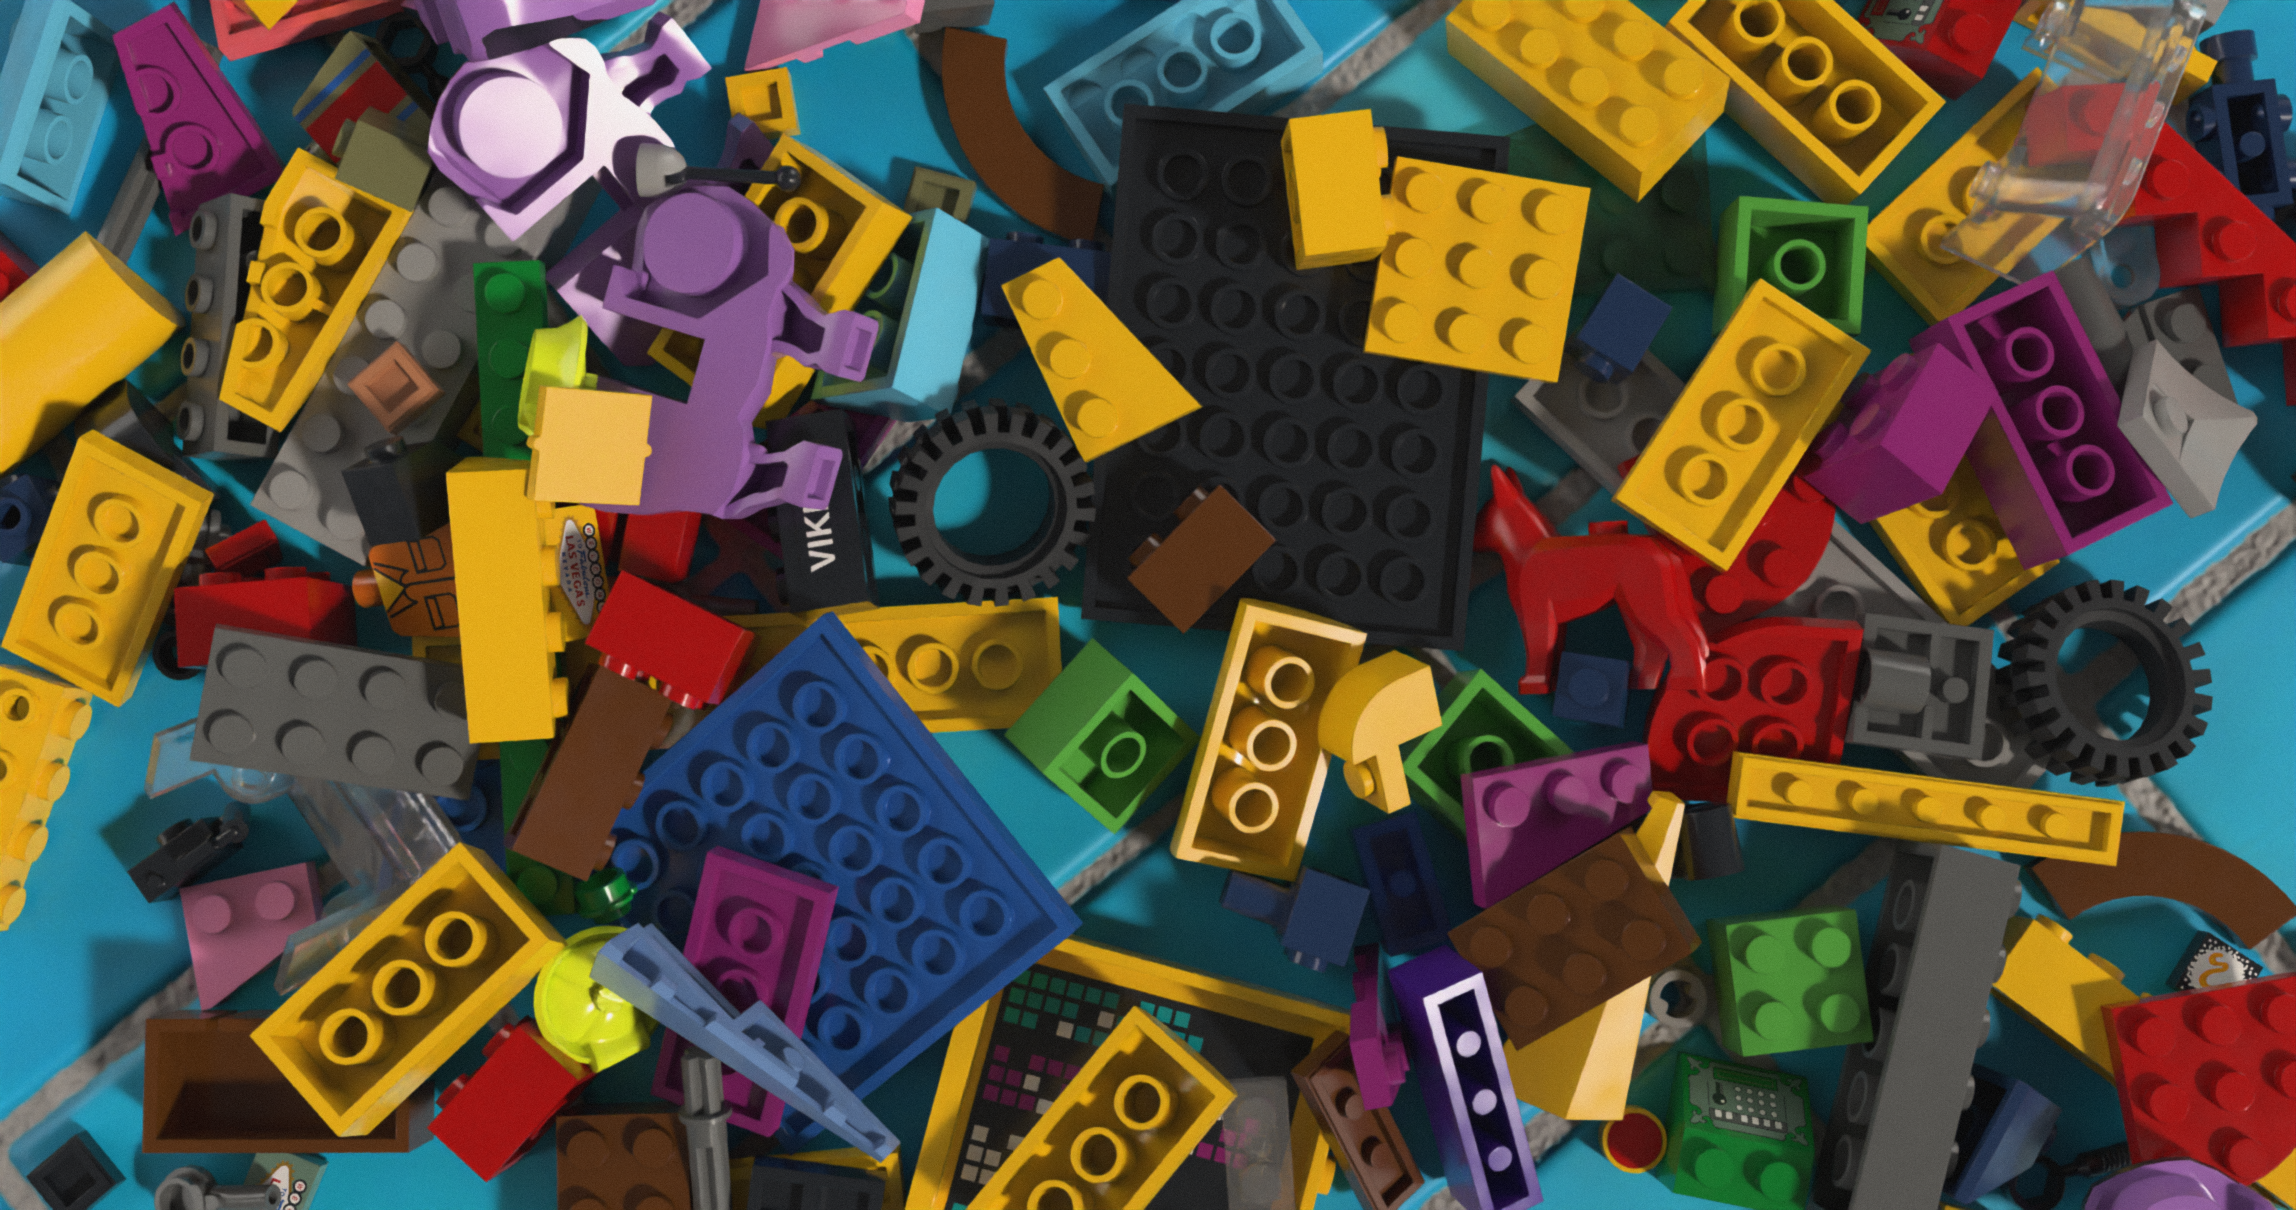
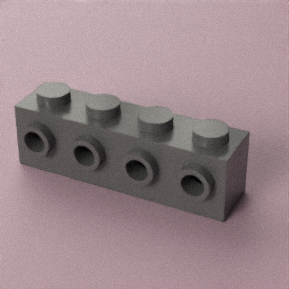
[176,193,279,464]

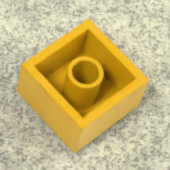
[1281,109,1396,270]

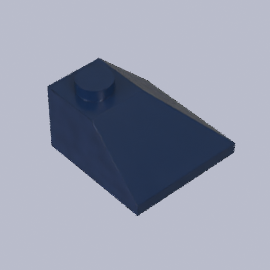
[1942,1062,2062,1205]

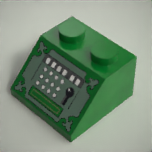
[1655,1051,1815,1210]

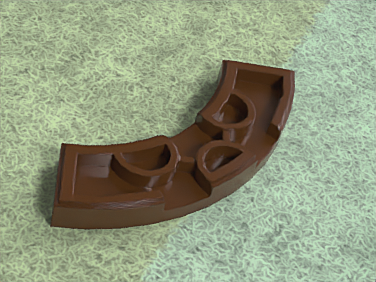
[942,27,1105,244]
[2023,831,2296,950]

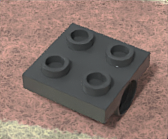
[1844,613,1994,760]

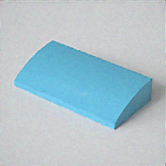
[1043,0,1323,205]

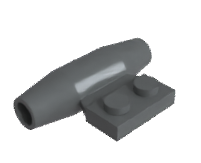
[2035,256,2238,490]

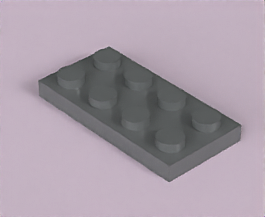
[189,623,481,801]

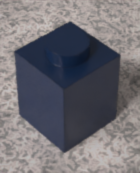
[1563,273,1673,385]
[1552,651,1633,730]

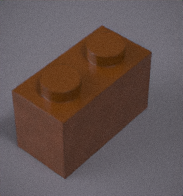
[1127,484,1276,634]

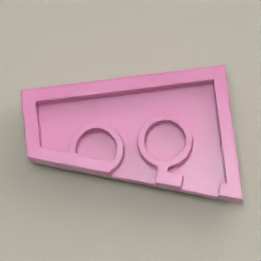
[744,0,925,73]

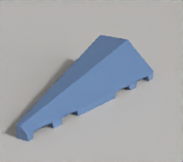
[589,923,901,1163]

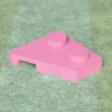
[179,861,326,1011]

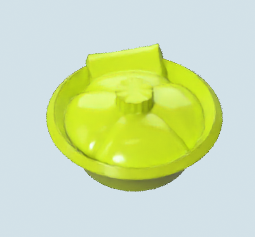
[518,315,598,437]
[534,925,660,1073]

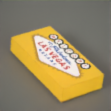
[544,505,610,642]

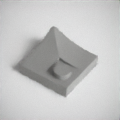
[2117,339,2258,519]

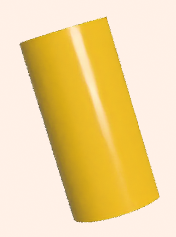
[0,231,186,480]
[1169,598,1367,882]
[965,1006,1238,1210]

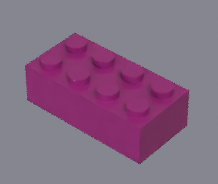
[1908,270,2173,570]

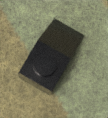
[341,436,465,546]

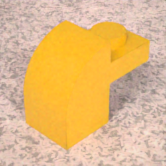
[1318,650,1442,814]

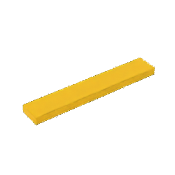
[1726,751,2125,866]

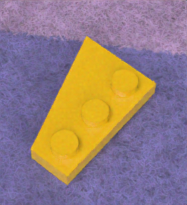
[1001,257,1202,462]

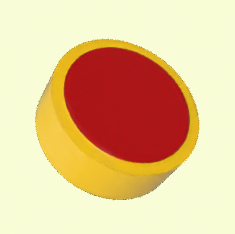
[1598,1104,1667,1173]

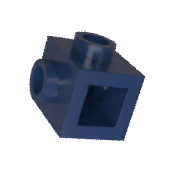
[0,473,62,567]

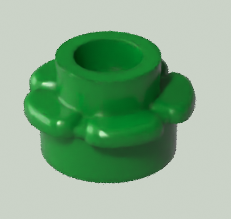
[573,867,638,924]

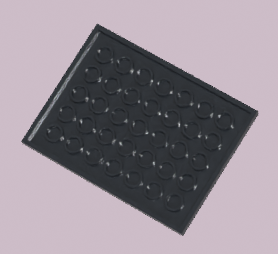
[1081,103,1511,651]

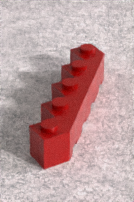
[2025,85,2296,406]

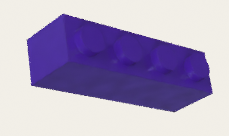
[1387,945,1544,1210]

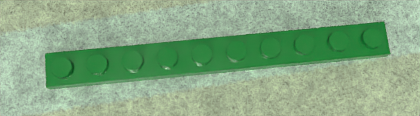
[473,260,579,916]

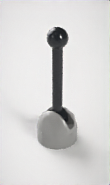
[636,143,801,198]

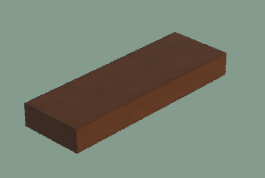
[1290,1029,1425,1210]

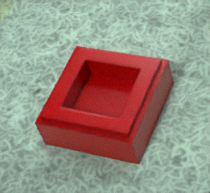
[205,519,283,578]

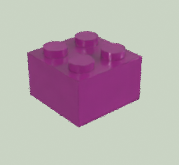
[1803,342,1999,524]

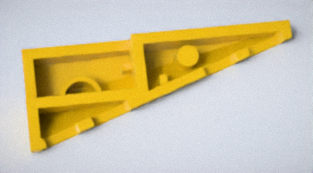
[1503,791,1685,1120]

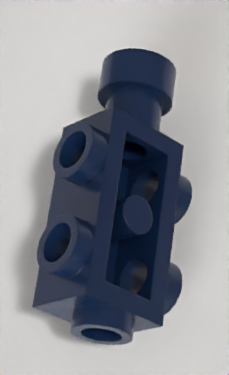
[2186,30,2296,221]

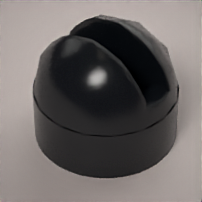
[152,628,204,680]

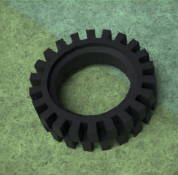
[888,398,1096,607]
[1995,579,2213,787]

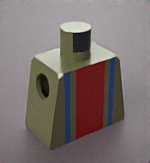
[292,31,436,168]

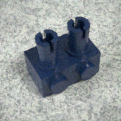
[1219,863,1370,973]

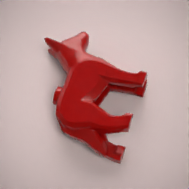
[1473,465,1709,694]

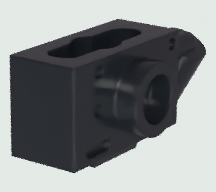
[127,800,251,903]

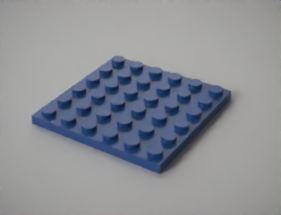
[579,611,1083,1156]

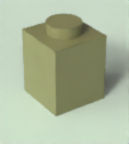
[332,106,435,212]

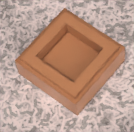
[347,341,446,436]

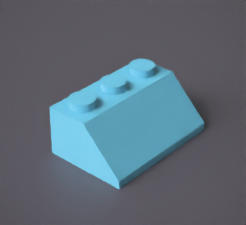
[0,0,120,216]
[811,207,990,423]

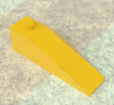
[219,147,414,433]

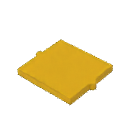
[527,385,652,505]

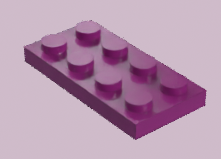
[650,846,839,1137]

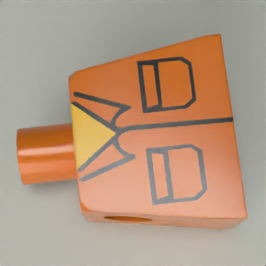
[352,522,460,637]

